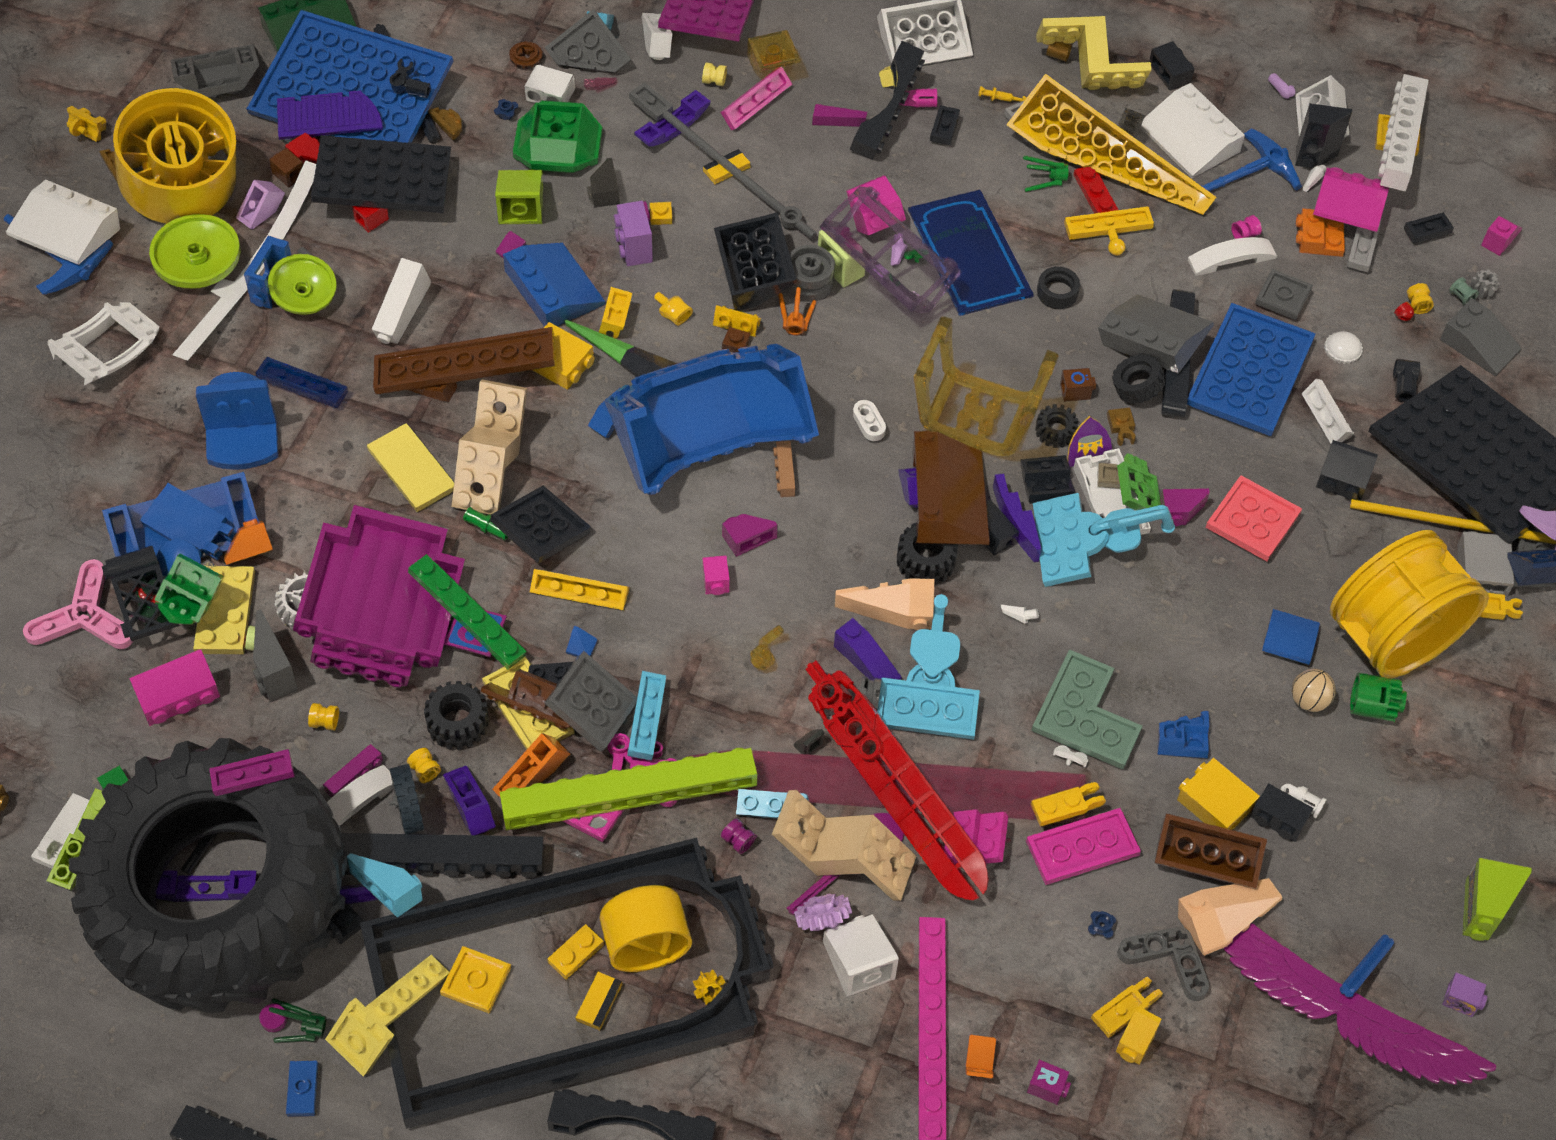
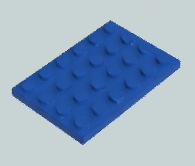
[1187,303,1316,436]

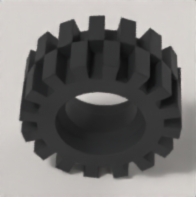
[1035,404,1078,448]

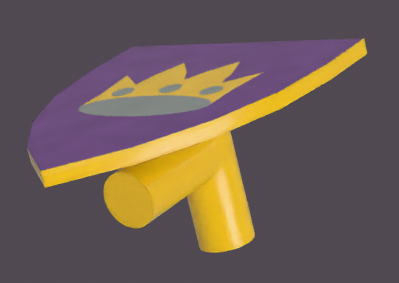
[1067,416,1112,467]

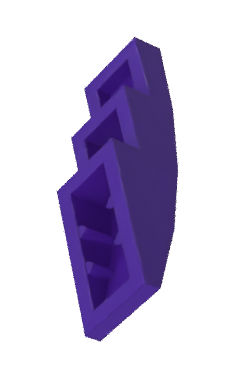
[993,474,1041,563]

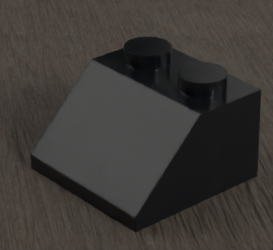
[1316,440,1378,501]

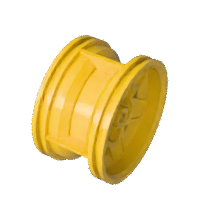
[1330,530,1489,678]

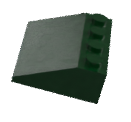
[258,0,357,53]

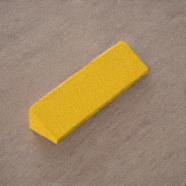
[530,569,630,610]

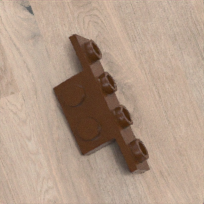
[480,669,571,729]

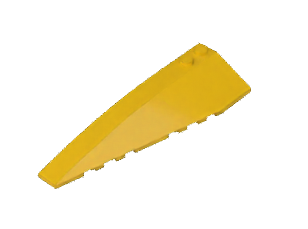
[1007,74,1216,215]

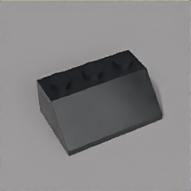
[1295,103,1352,168]

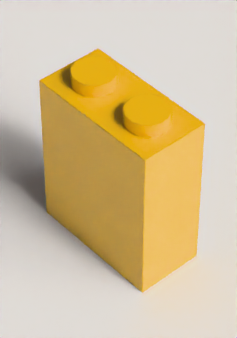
[533,322,595,390]
[1177,757,1260,830]

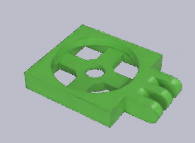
[1117,453,1161,510]

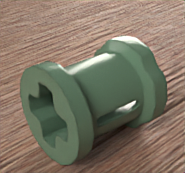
[1449,277,1479,305]

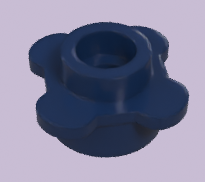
[494,99,518,120]
[1088,911,1116,939]

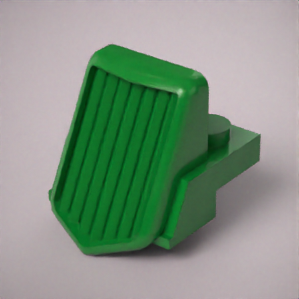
[154,553,224,625]

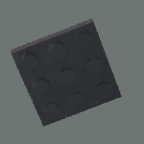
[490,485,591,564]

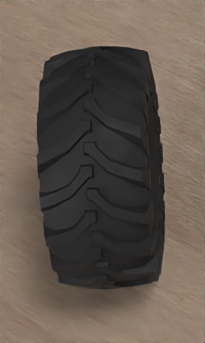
[69,738,347,1014]

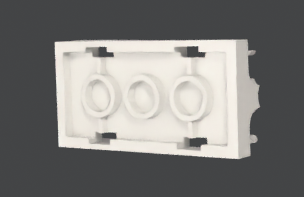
[1073,448,1151,535]

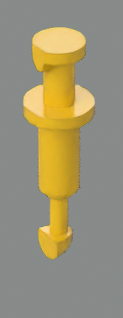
[978,86,1027,102]

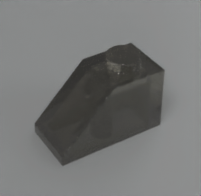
[587,158,620,208]

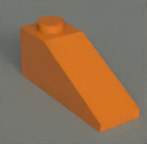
[492,733,570,797]

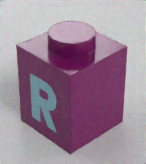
[1027,1060,1071,1105]

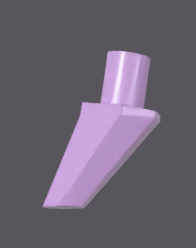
[891,234,908,266]

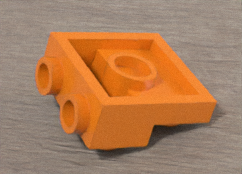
[1296,208,1345,257]

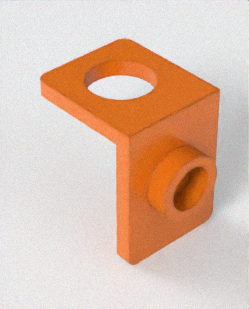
[965,1034,996,1078]

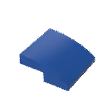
[1262,609,1320,665]

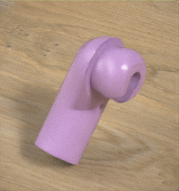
[1268,73,1295,99]

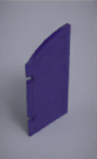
[277,90,383,140]

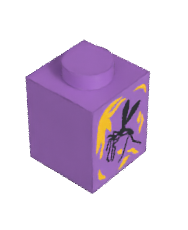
[1442,972,1487,1017]

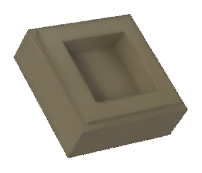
[1097,463,1120,489]

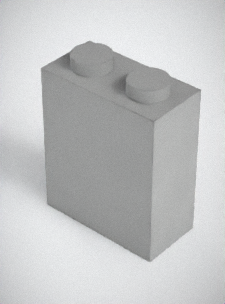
[1457,531,1514,597]

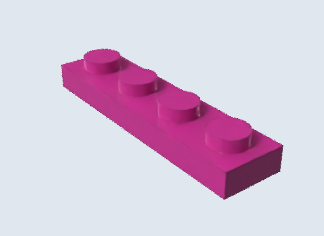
[720,66,792,130]

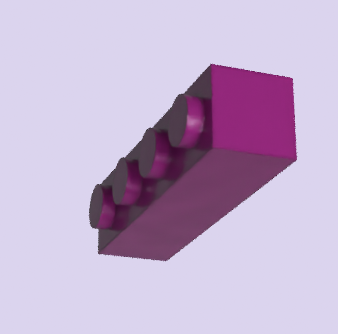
[323,744,383,797]

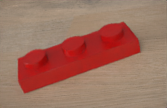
[1073,167,1119,214]

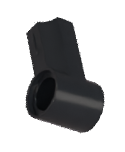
[1393,358,1420,403]

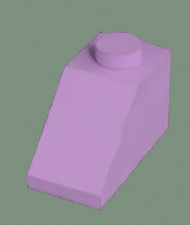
[236,180,285,229]

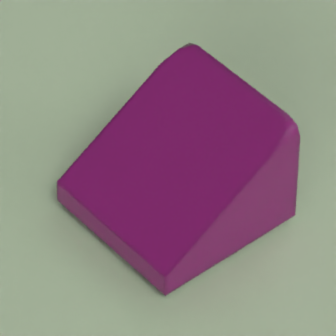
[496,231,526,258]

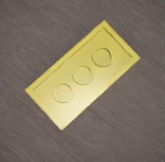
[367,423,454,512]
[482,656,574,750]

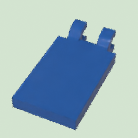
[140,483,236,561]

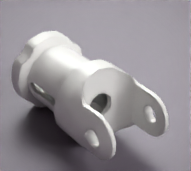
[1281,784,1327,819]

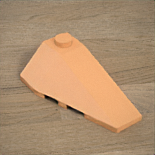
[835,579,934,630]
[1178,878,1282,955]

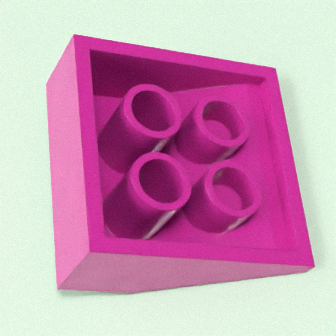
[1313,167,1389,232]

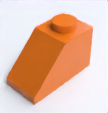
[223,518,273,565]

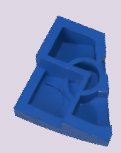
[1158,711,1209,758]

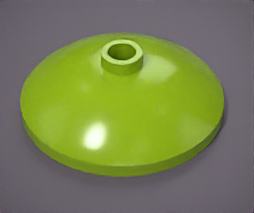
[268,254,336,315]

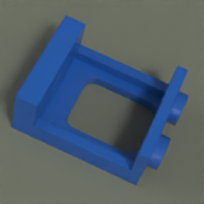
[244,235,291,309]

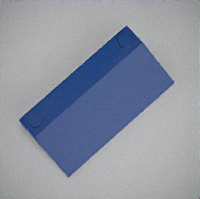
[102,472,259,558]

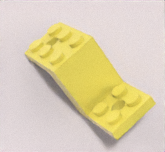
[1036,16,1151,90]

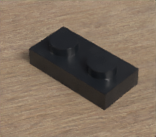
[930,105,960,145]
[1404,212,1454,244]

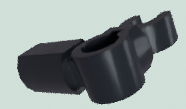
[389,59,431,98]

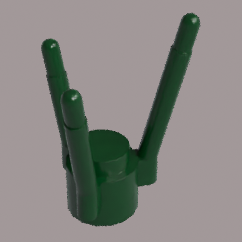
[269,998,327,1043]

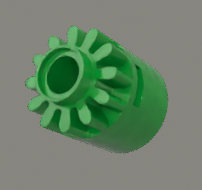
[1350,673,1407,722]

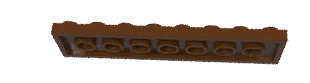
[373,327,555,395]

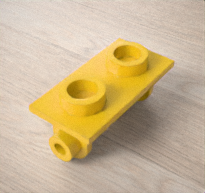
[713,305,761,337]

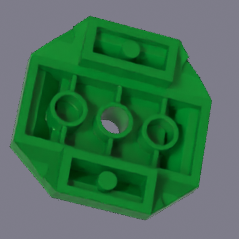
[513,100,603,173]

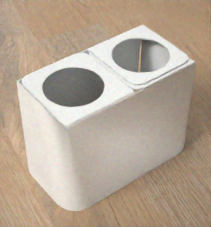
[525,65,575,103]

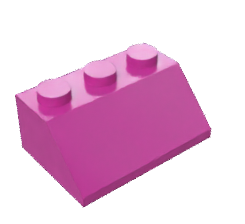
[129,649,220,726]

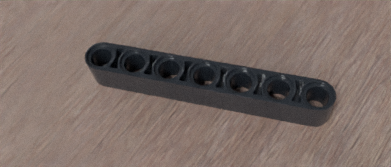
[1161,289,1195,417]

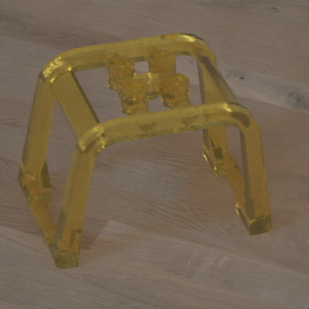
[914,316,1059,456]

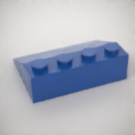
[503,242,606,327]

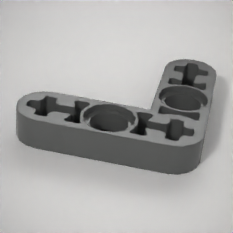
[1117,927,1209,1001]

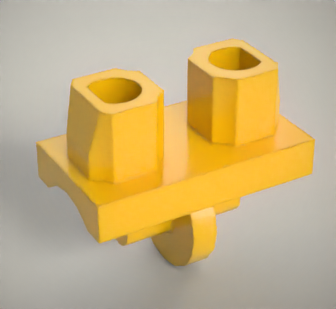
[67,106,106,142]

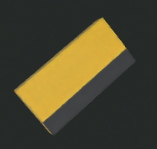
[703,149,750,185]
[575,972,622,1031]

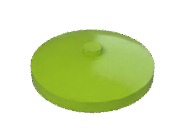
[149,214,241,288]

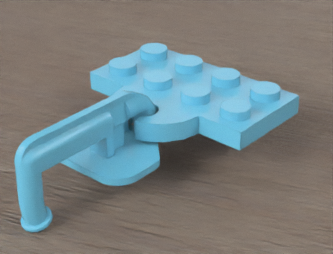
[1033,493,1175,587]
[877,594,980,740]

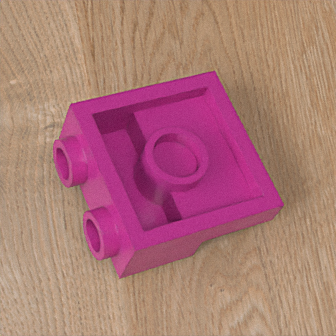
[945,809,1008,864]

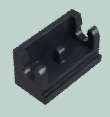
[985,499,1019,556]

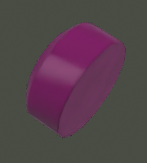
[259,1004,287,1032]

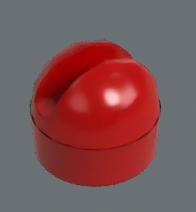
[1394,301,1414,321]

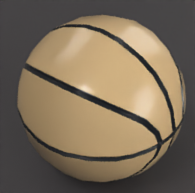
[1292,669,1336,712]

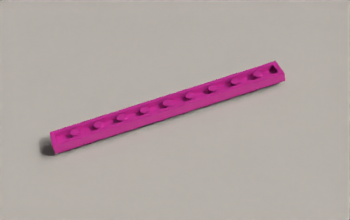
[918,917,946,1140]

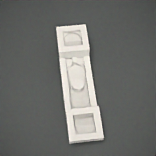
[1188,237,1277,276]
[327,765,393,831]

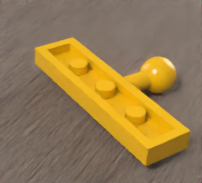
[1064,206,1154,256]

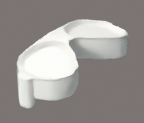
[1053,745,1088,768]

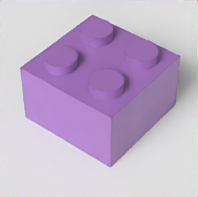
[614,201,653,266]

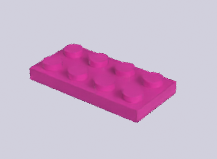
[1026,808,1141,885]

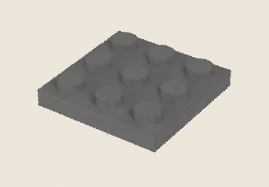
[544,651,637,752]

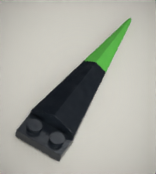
[565,320,678,377]

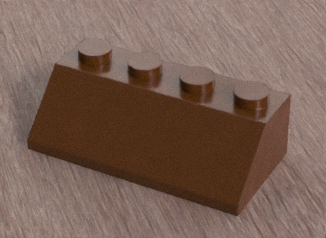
[1154,813,1267,889]

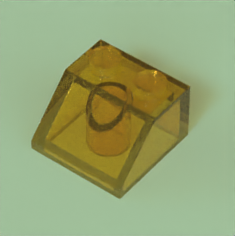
[747,30,800,71]

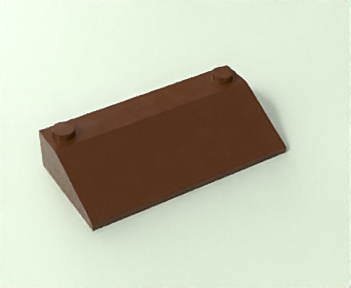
[912,431,989,545]

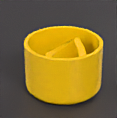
[600,885,692,972]

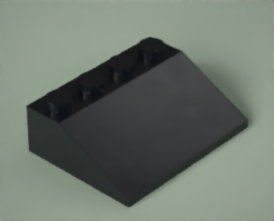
[714,212,797,311]

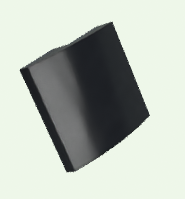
[1020,455,1075,502]

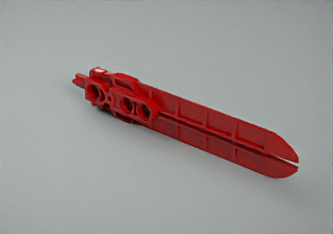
[805,660,988,900]

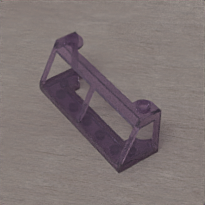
[820,186,961,313]

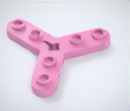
[23,559,133,649]

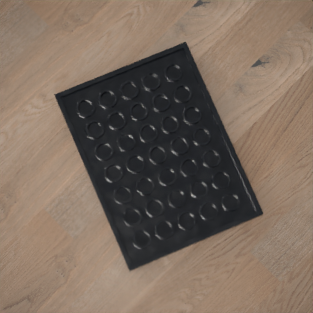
[1368,365,1556,544]

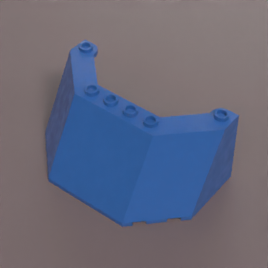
[605,344,819,495]

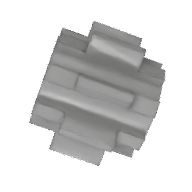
[1470,269,1500,299]

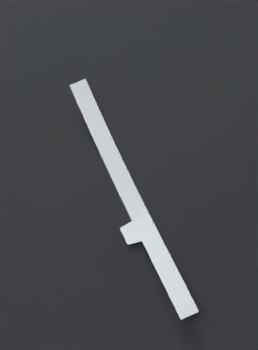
[173,161,316,361]

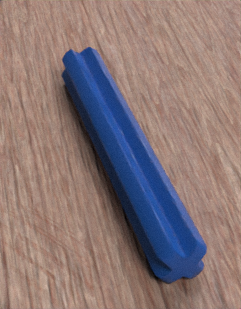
[1340,935,1394,997]

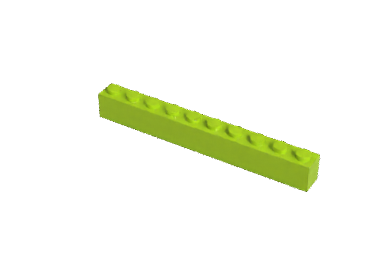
[500,748,757,830]

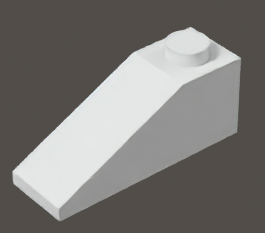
[642,13,672,60]

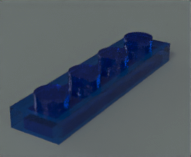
[255,357,348,409]

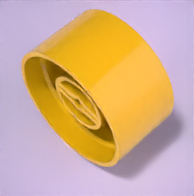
[113,88,236,224]

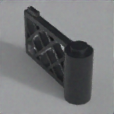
[101,546,179,642]

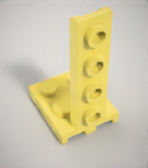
[325,955,449,1077]

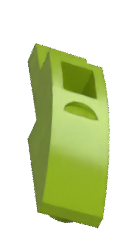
[47,788,106,890]

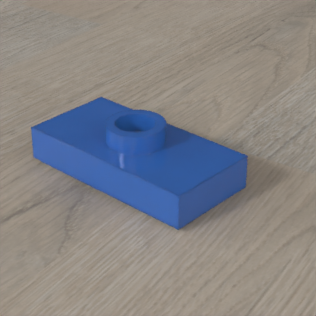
[286,1061,318,1117]

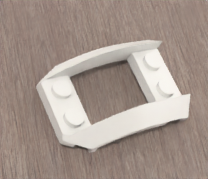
[48,302,159,385]

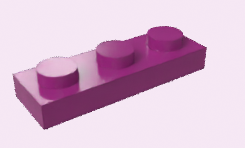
[209,749,295,796]

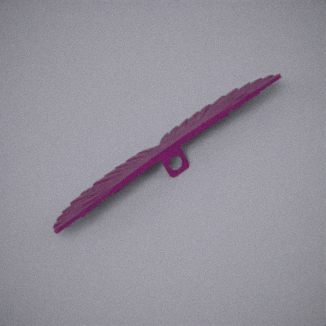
[1223,922,1496,1085]

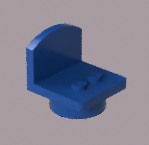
[196,372,279,470]

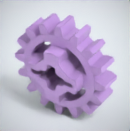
[794,894,852,931]

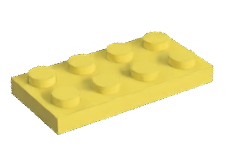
[193,566,255,654]

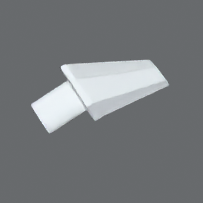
[1303,165,1326,192]
[1001,605,1039,623]

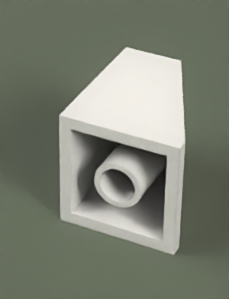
[823,914,899,997]

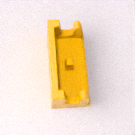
[599,287,632,339]

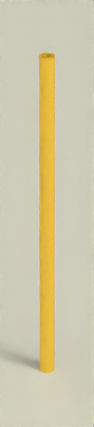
[1350,499,1556,544]

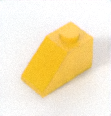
[1116,1006,1162,1065]

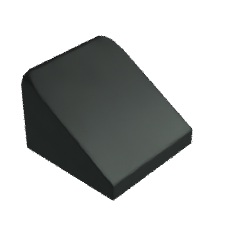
[793,729,824,757]

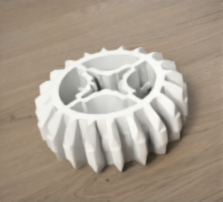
[274,570,308,631]

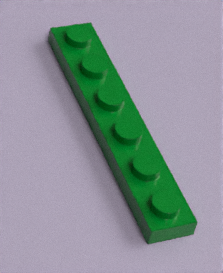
[408,554,527,670]

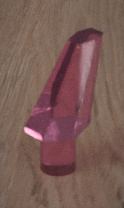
[584,77,617,90]

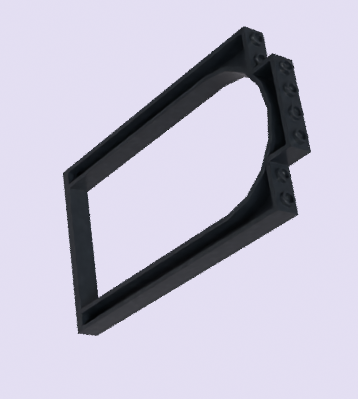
[360,837,774,1129]

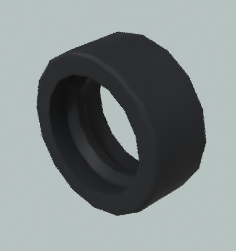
[1037,267,1080,309]

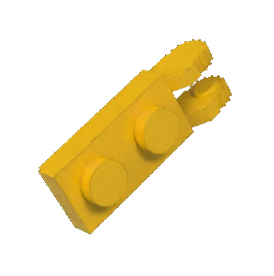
[1031,782,1106,826]
[1091,977,1163,1038]

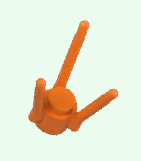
[778,287,816,335]

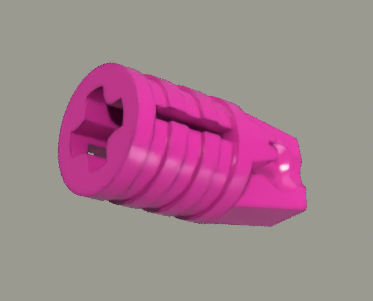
[900,88,937,108]

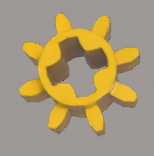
[693,969,725,1005]

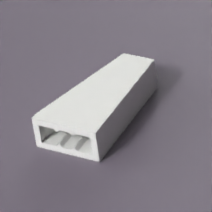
[372,258,431,344]

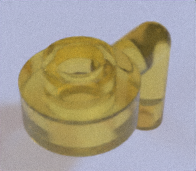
[750,625,784,670]

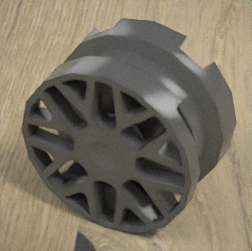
[860,676,881,711]

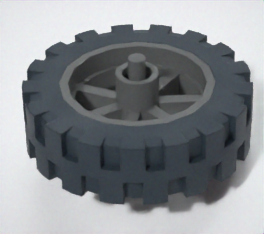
[388,764,425,834]

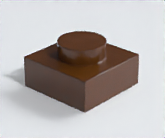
[722,327,750,353]

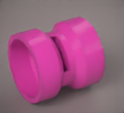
[1231,215,1262,239]

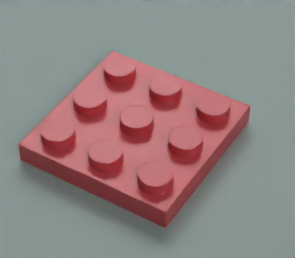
[1205,475,1302,562]

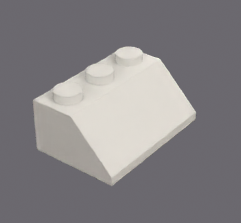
[1295,75,1349,138]

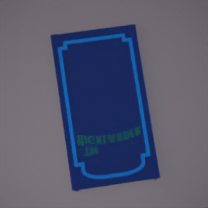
[908,190,1034,316]

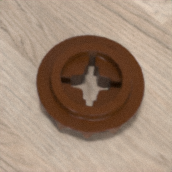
[509,41,543,69]

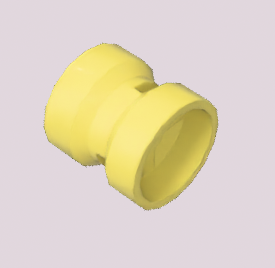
[702,62,727,87]

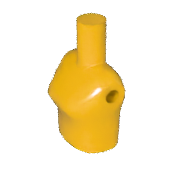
[654,292,693,326]

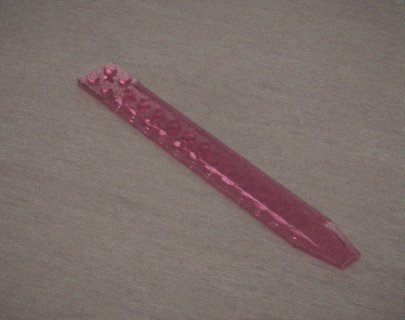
[685,750,1086,823]

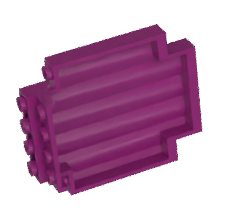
[293,505,465,687]

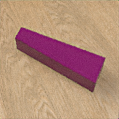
[812,104,867,127]

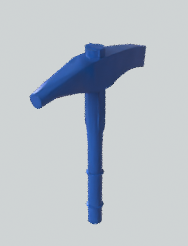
[1200,128,1302,192]
[4,214,113,295]

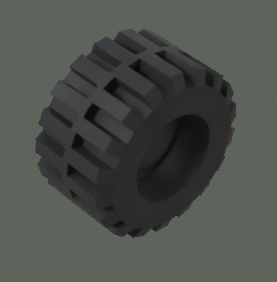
[897,523,958,585]
[424,681,489,750]

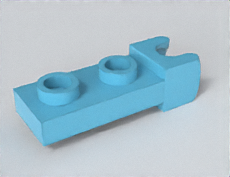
[736,789,809,819]

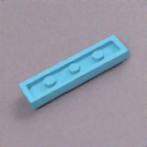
[627,671,666,761]

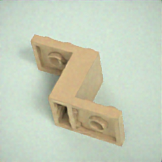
[451,380,527,515]
[772,790,916,901]

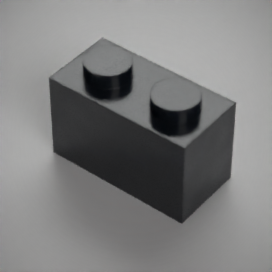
[1149,41,1194,91]
[1250,783,1314,842]

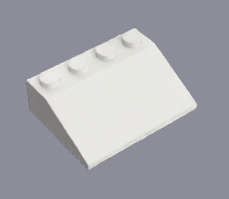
[877,0,973,65]
[1138,83,1245,178]
[6,180,120,264]

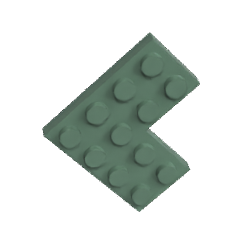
[1031,649,1143,770]

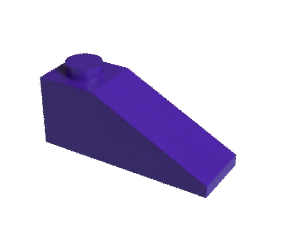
[834,618,902,680]
[443,765,495,835]

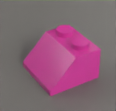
[846,175,906,235]

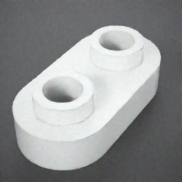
[853,400,886,441]

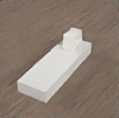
[1302,379,1354,444]
[31,793,89,869]

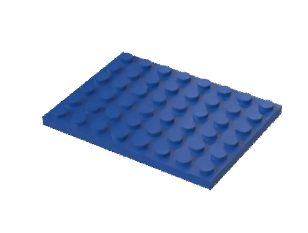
[247,10,454,143]

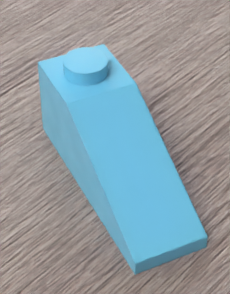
[347,854,423,918]

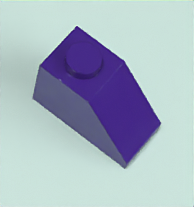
[898,467,918,508]

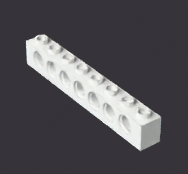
[1378,74,1428,191]

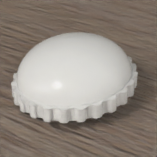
[1324,331,1363,364]

